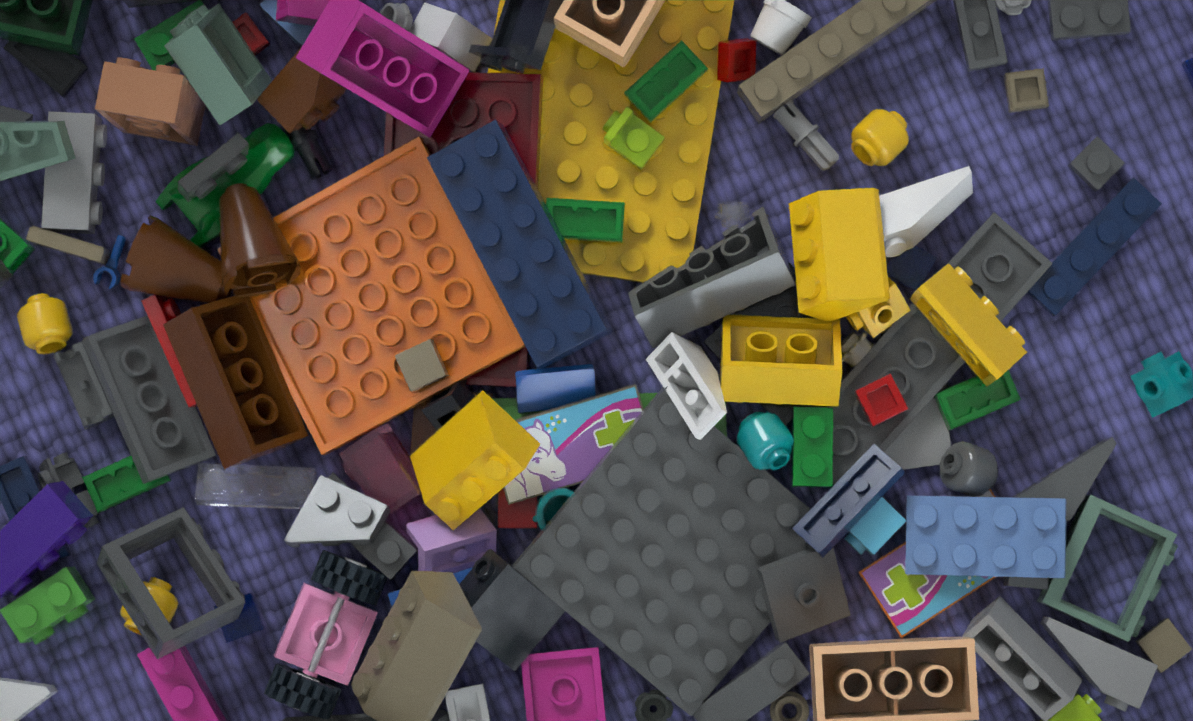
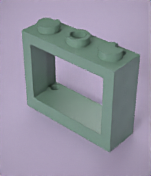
[164,3,272,125]
[1037,494,1178,642]

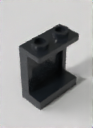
[469,0,564,73]
[459,549,565,671]

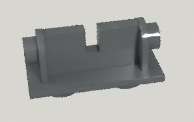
[38,452,99,529]

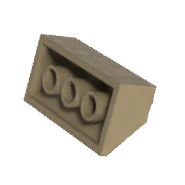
[351,571,482,721]

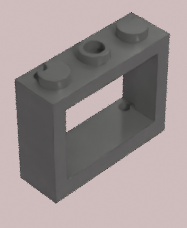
[97,507,245,660]

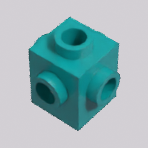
[1130,351,1193,418]

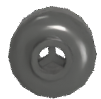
[940,441,998,497]

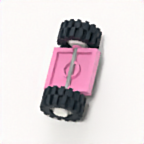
[264,550,388,720]

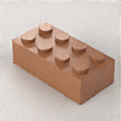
[95,57,205,146]

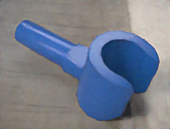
[93,235,127,289]

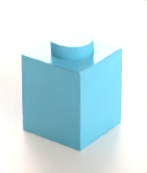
[844,497,907,555]

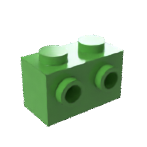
[0,566,95,645]

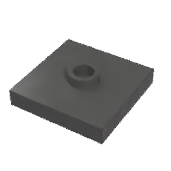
[757,548,851,643]

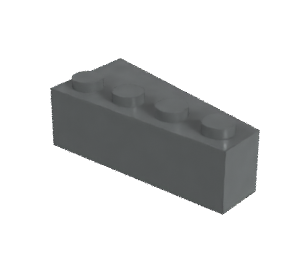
[628,207,796,348]

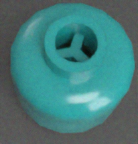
[736,412,794,470]

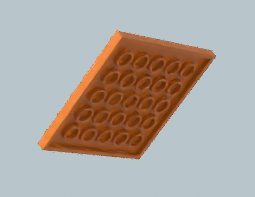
[217,137,526,455]

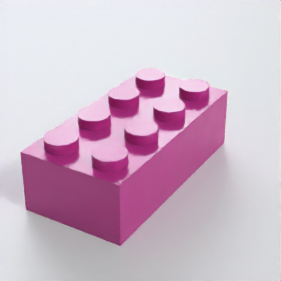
[296,0,470,138]

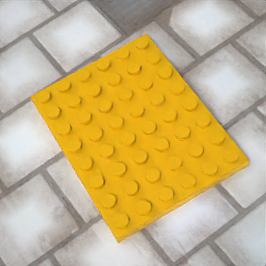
[487,0,734,283]

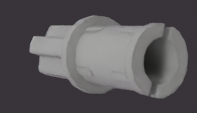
[773,100,839,171]

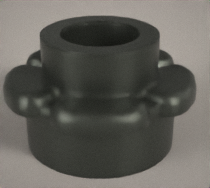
[635,689,673,721]

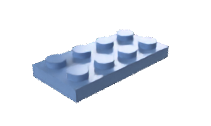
[905,495,1067,578]

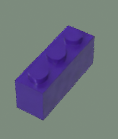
[0,481,93,598]

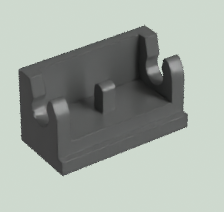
[53,341,114,430]

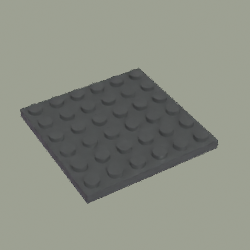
[512,386,811,716]

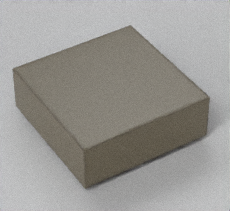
[1004,68,1049,113]
[395,339,449,392]
[1135,618,1192,673]

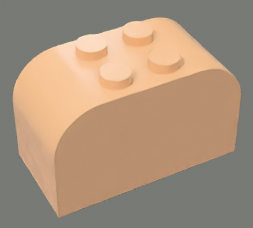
[554,0,665,67]
[809,637,979,721]

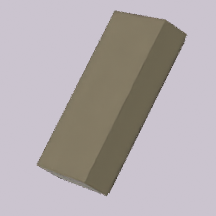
[26,226,111,266]

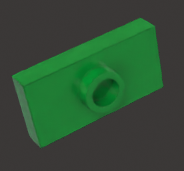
[624,40,708,123]
[546,198,625,243]
[934,370,1021,430]
[82,455,171,513]

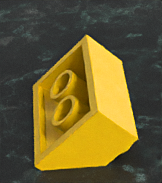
[789,188,890,322]
[909,263,1027,386]
[720,315,842,406]
[410,390,540,531]

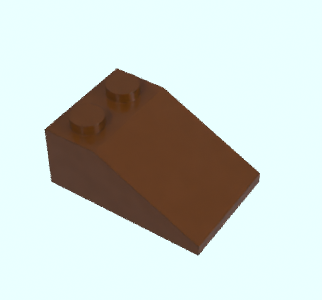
[257,45,346,133]

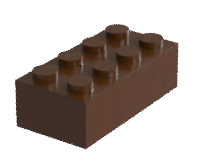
[163,296,308,470]

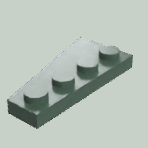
[0,121,76,181]

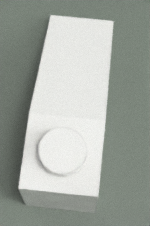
[879,166,973,257]
[646,332,727,440]

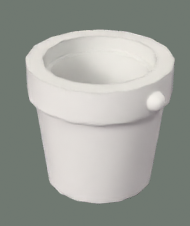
[750,0,812,55]

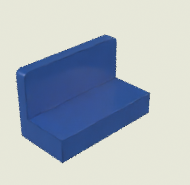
[514,364,596,413]

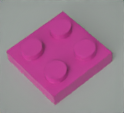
[521,647,606,721]

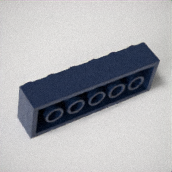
[427,119,613,368]

